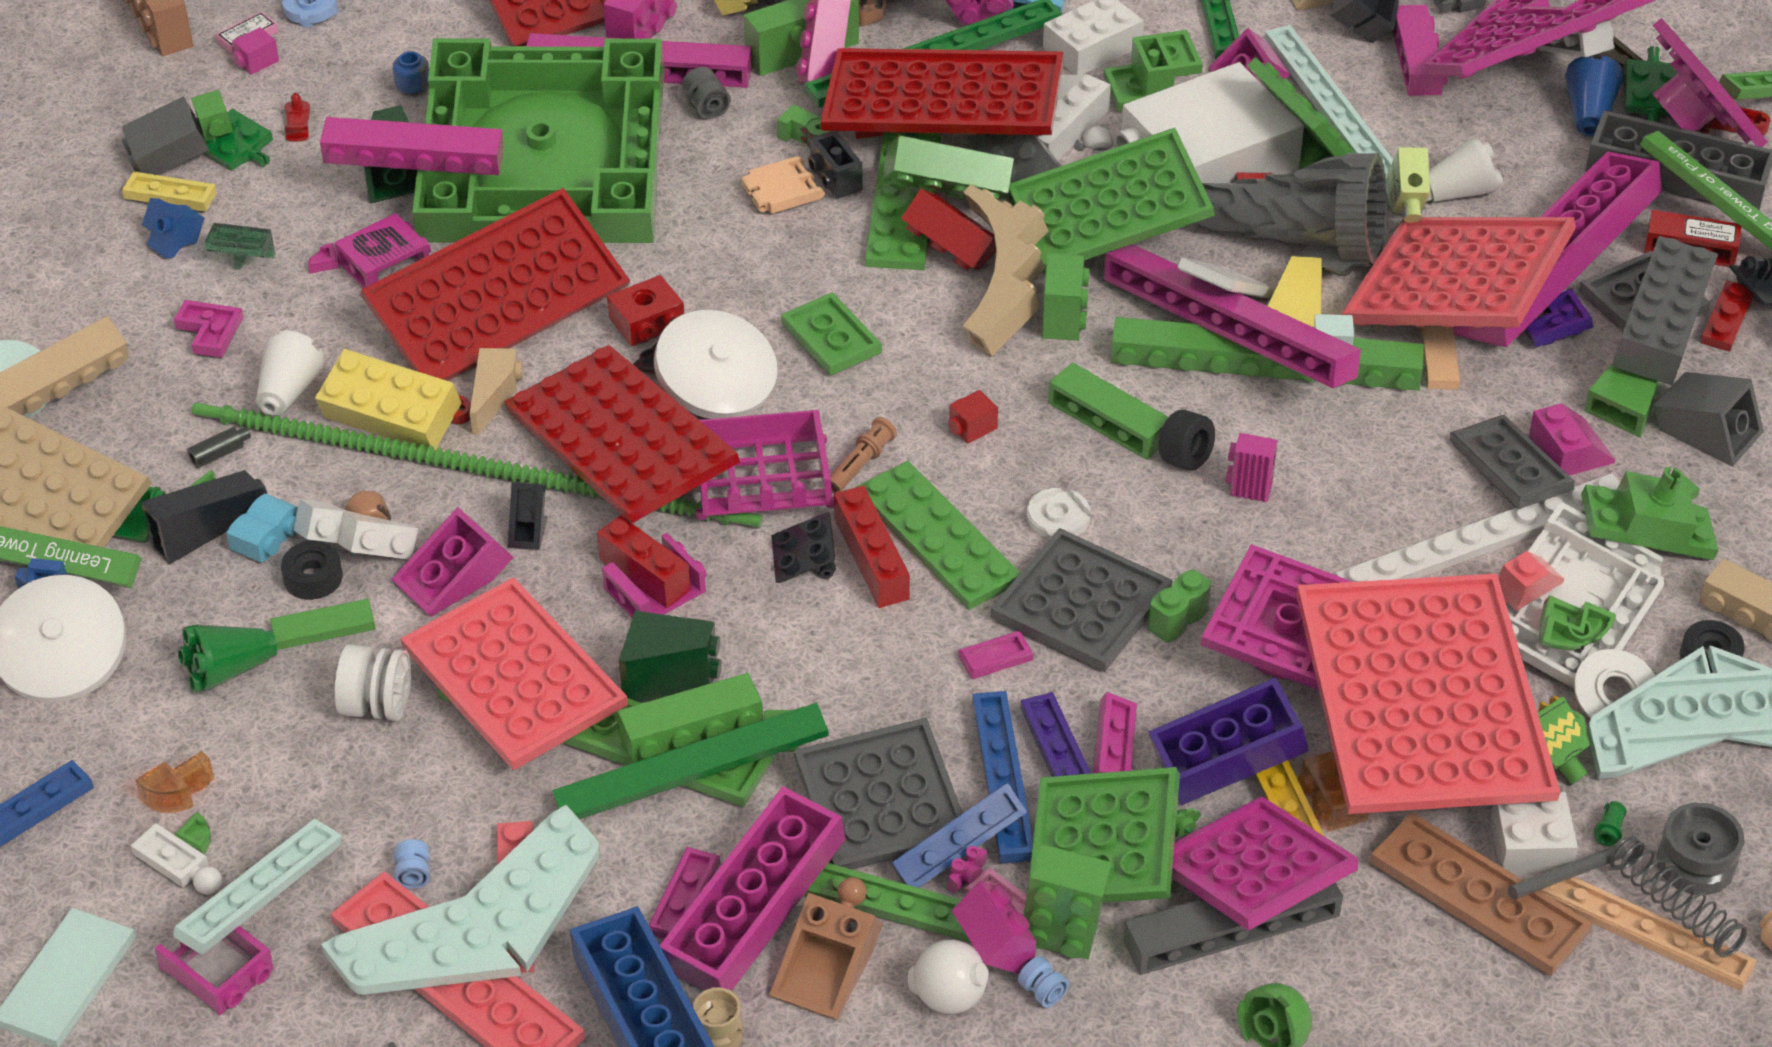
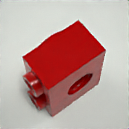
[607,274,684,347]

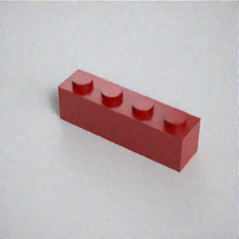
[834,485,910,608]

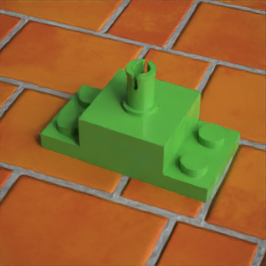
[1581,467,1719,560]

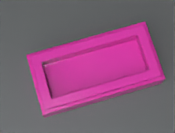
[958,631,1033,679]

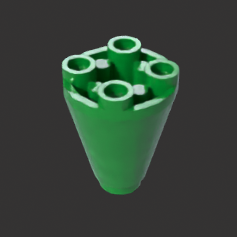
[177,624,277,693]

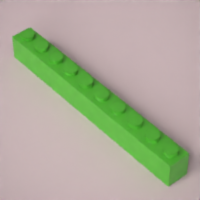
[1111,317,1424,391]

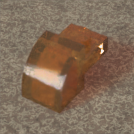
[135,751,215,813]

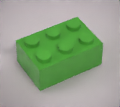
[1023,844,1112,960]

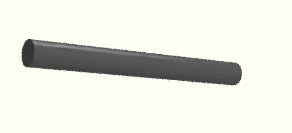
[1508,845,1626,900]

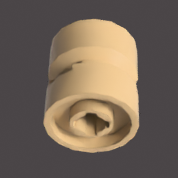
[693,988,743,1047]

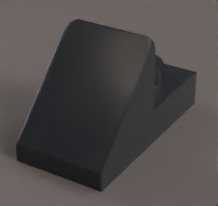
[507,482,548,549]

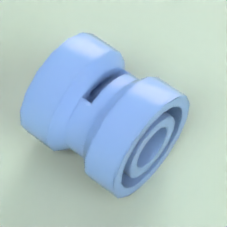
[394,839,430,889]
[1018,956,1069,1008]

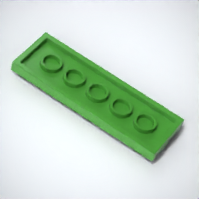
[856,461,1020,610]

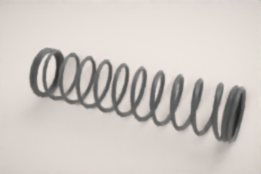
[1610,836,1747,958]

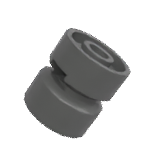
[681,67,731,119]

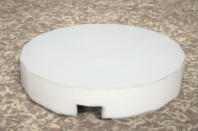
[1027,488,1090,539]

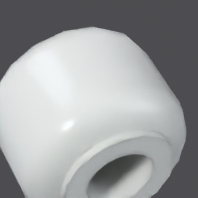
[1083,126,1113,150]

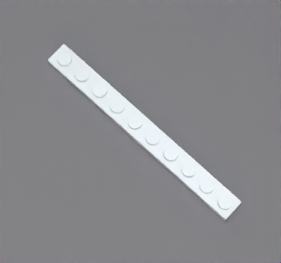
[1335,473,1620,582]

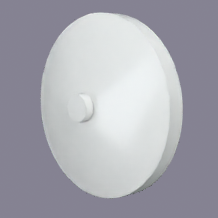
[654,310,777,419]
[0,575,127,702]

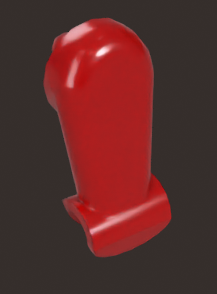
[284,93,310,142]

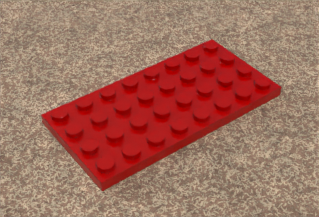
[820,48,1064,136]
[360,188,630,381]
[504,345,740,524]

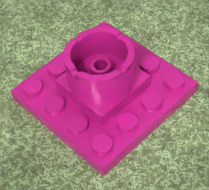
[1653,18,1768,147]
[1200,544,1353,690]

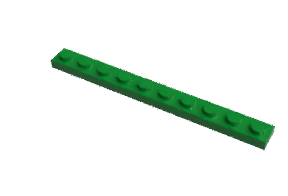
[805,0,1062,108]

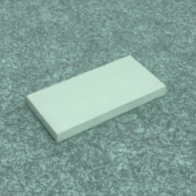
[0,908,136,1047]

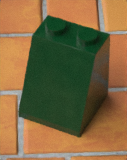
[363,105,417,204]
[619,610,722,703]

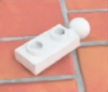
[130,823,222,895]

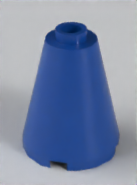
[1565,55,1623,136]

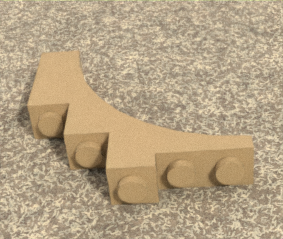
[963,184,1049,357]

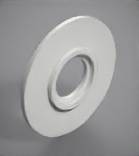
[1574,649,1655,719]

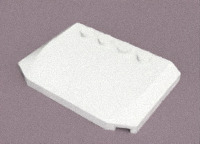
[1505,502,1664,689]

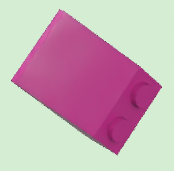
[391,507,514,617]

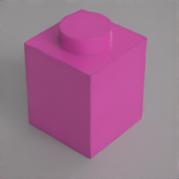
[232,27,279,75]

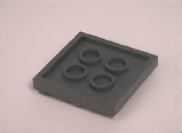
[1579,251,1710,331]

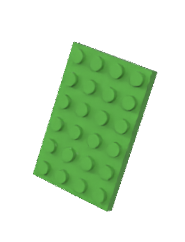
[1009,127,1215,274]

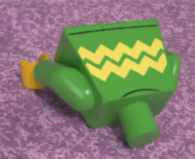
[1538,696,1590,785]

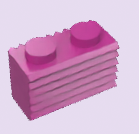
[1225,433,1278,503]

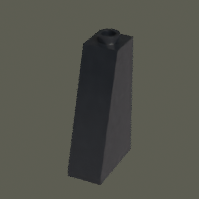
[141,470,267,565]

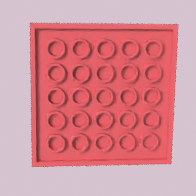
[1342,217,1576,329]

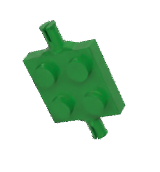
[1624,46,1677,123]
[197,108,273,171]

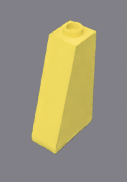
[1268,256,1322,327]

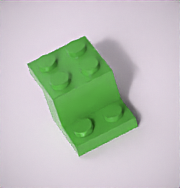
[1103,30,1203,112]

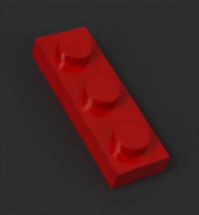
[1700,280,1754,352]

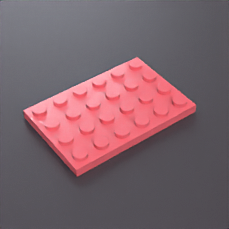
[400,577,628,771]

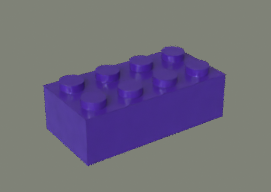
[1148,677,1309,806]

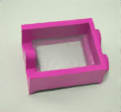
[155,926,274,1016]

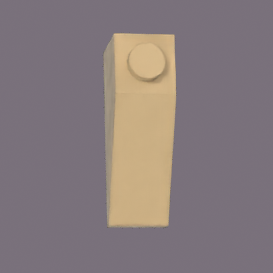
[470,348,524,434]

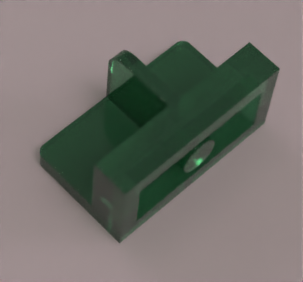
[204,223,276,270]

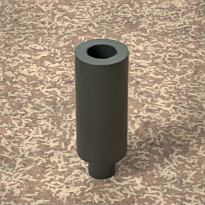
[187,427,251,469]

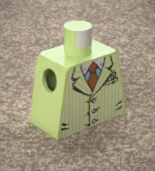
[1386,147,1430,223]

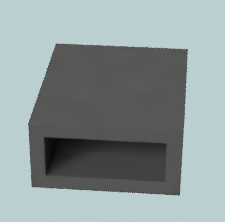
[121,96,209,175]

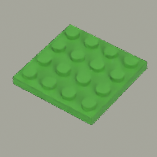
[1247,57,1353,157]
[1028,767,1180,903]

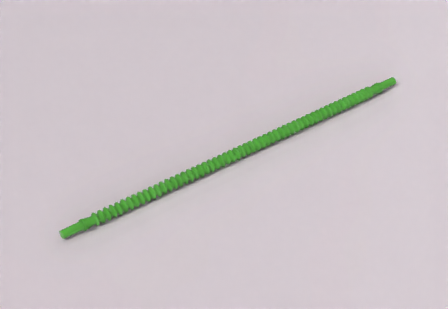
[192,402,763,528]

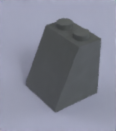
[1654,372,1764,466]

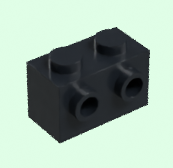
[808,130,863,199]

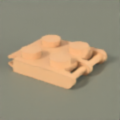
[741,156,825,214]

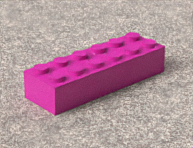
[660,786,846,991]

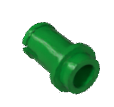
[1594,801,1627,846]

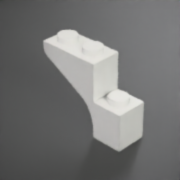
[293,499,418,559]

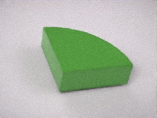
[175,812,211,854]

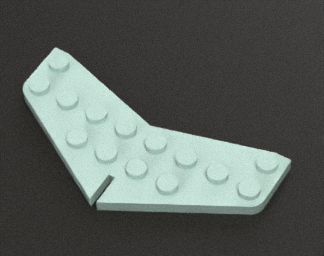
[1587,645,1772,779]
[321,805,600,995]

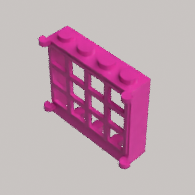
[696,410,834,520]

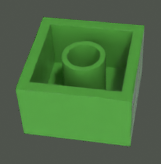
[1042,254,1089,341]

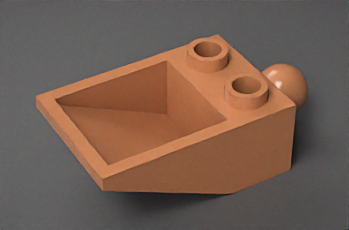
[769,877,883,1020]

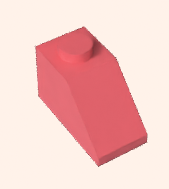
[1498,551,1564,611]

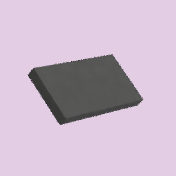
[1450,414,1575,509]

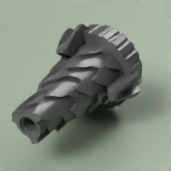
[1197,153,1387,276]

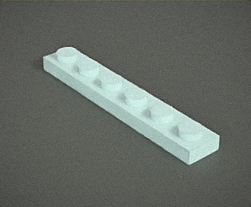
[173,818,342,955]

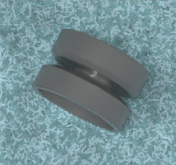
[1657,802,1745,895]

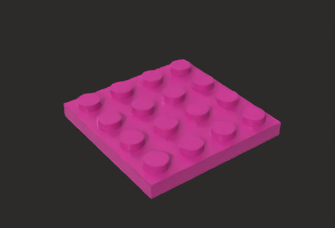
[1172,796,1358,931]

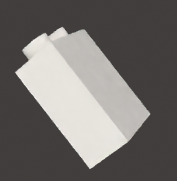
[1114,62,1304,183]

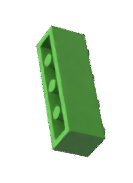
[1048,362,1168,460]
[618,673,763,763]

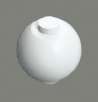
[908,940,989,1014]

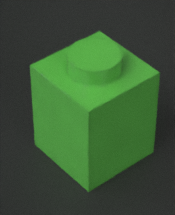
[191,89,233,140]

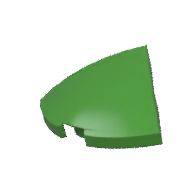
[1539,595,1616,650]

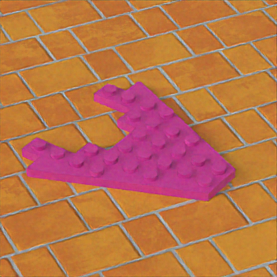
[1424,0,1656,79]

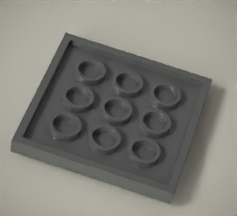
[990,528,1172,672]
[794,717,963,869]

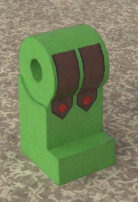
[777,104,831,148]

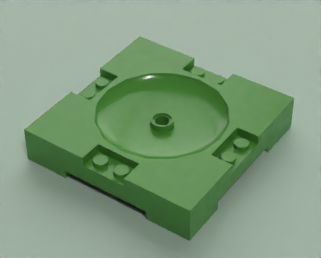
[412,38,665,243]

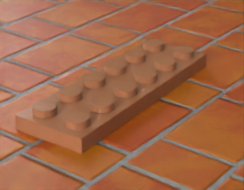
[1370,812,1593,976]

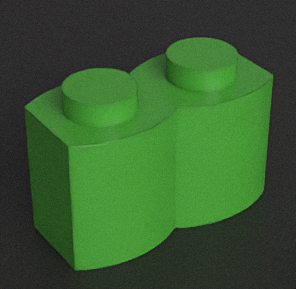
[1148,569,1212,642]

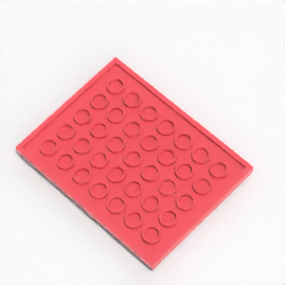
[1296,573,1561,814]

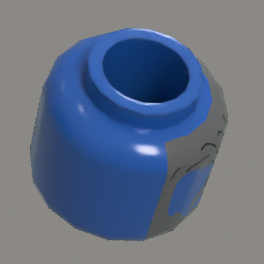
[392,51,429,94]

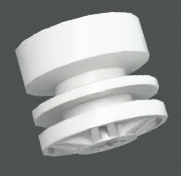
[335,644,411,721]

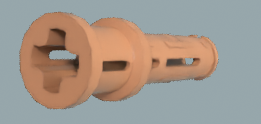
[830,417,897,494]

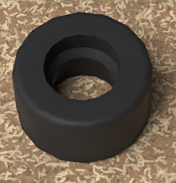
[1158,410,1215,471]

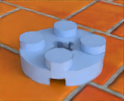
[282,0,338,27]

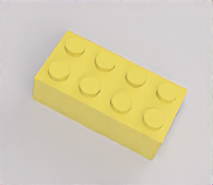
[315,349,462,450]

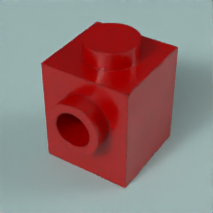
[948,390,998,444]

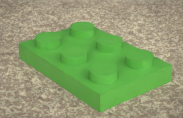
[781,292,882,376]

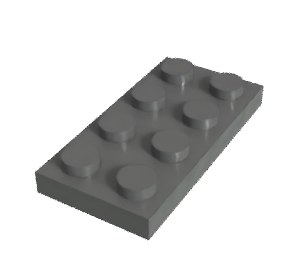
[968,134,1062,200]

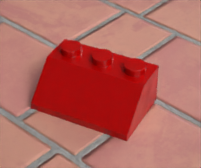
[901,188,997,270]

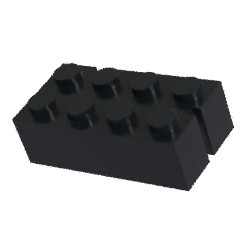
[1330,0,1399,43]

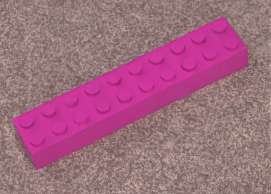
[1453,151,1662,347]

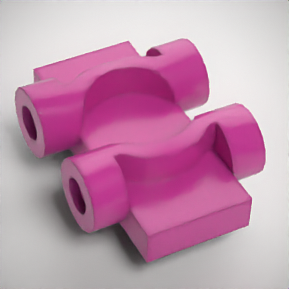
[947,846,987,894]

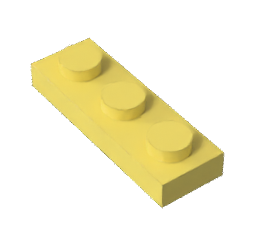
[122,171,217,212]

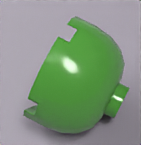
[1237,982,1312,1047]

